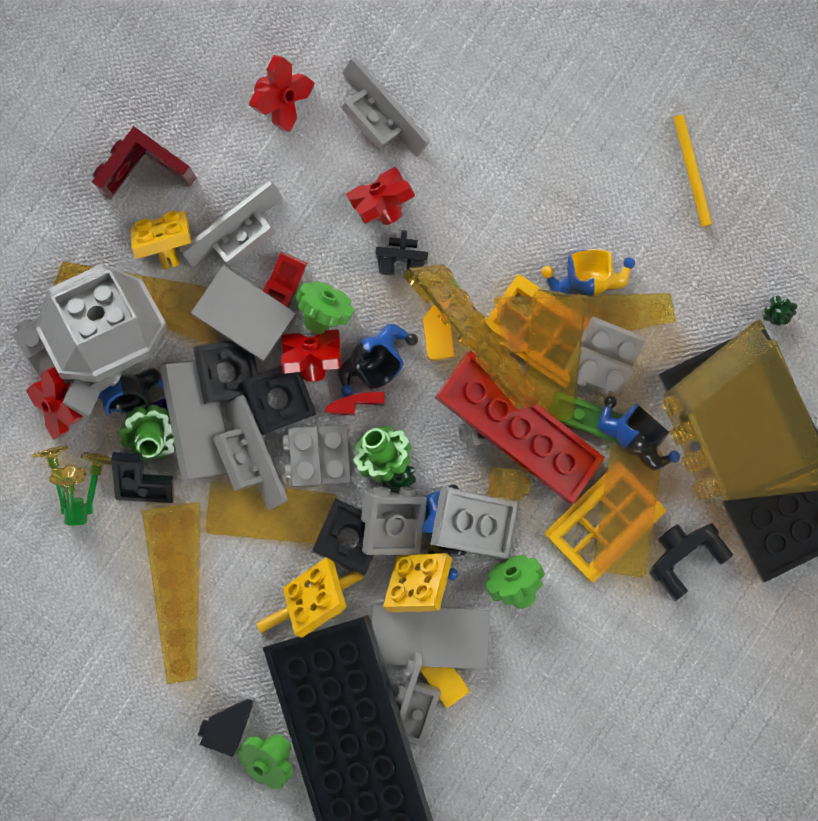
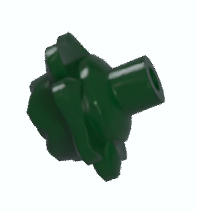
[763,296,798,326]
[382,465,416,492]

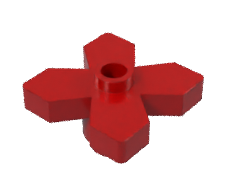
[249,55,315,132]
[346,167,415,225]
[281,329,341,382]
[26,367,83,440]

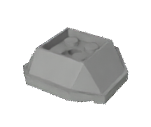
[35,264,167,383]

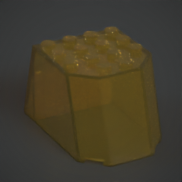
[662,319,818,504]

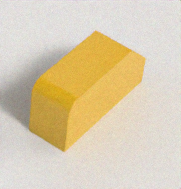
[423,302,454,361]

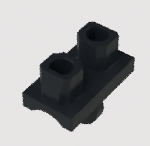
[376,230,428,278]

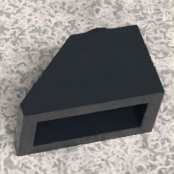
[198,697,255,757]

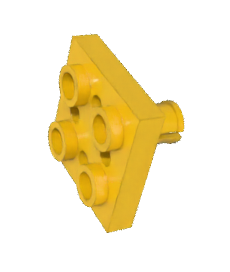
[130,210,192,269]
[383,553,452,612]
[283,557,347,638]

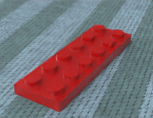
[435,350,605,504]

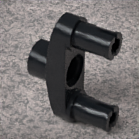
[649,523,734,601]

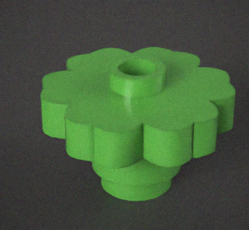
[296,281,354,334]
[120,405,174,461]
[353,426,412,482]
[485,555,545,609]
[237,734,293,789]

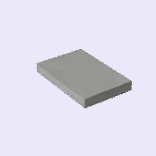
[191,265,296,362]
[430,486,518,559]

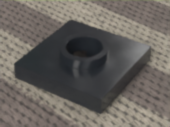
[193,341,258,405]
[241,366,316,435]
[311,498,374,576]

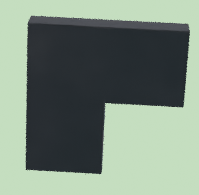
[111,452,174,503]

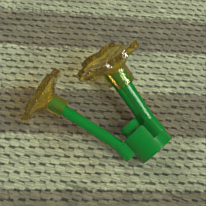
[32,445,112,526]

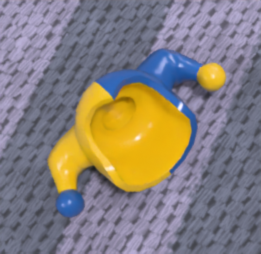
[541,249,635,299]

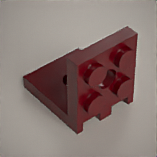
[92,126,197,200]

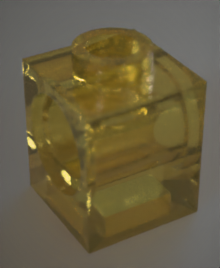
[487,467,531,501]

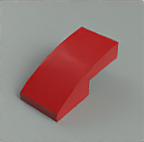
[263,252,308,308]
[325,392,385,416]

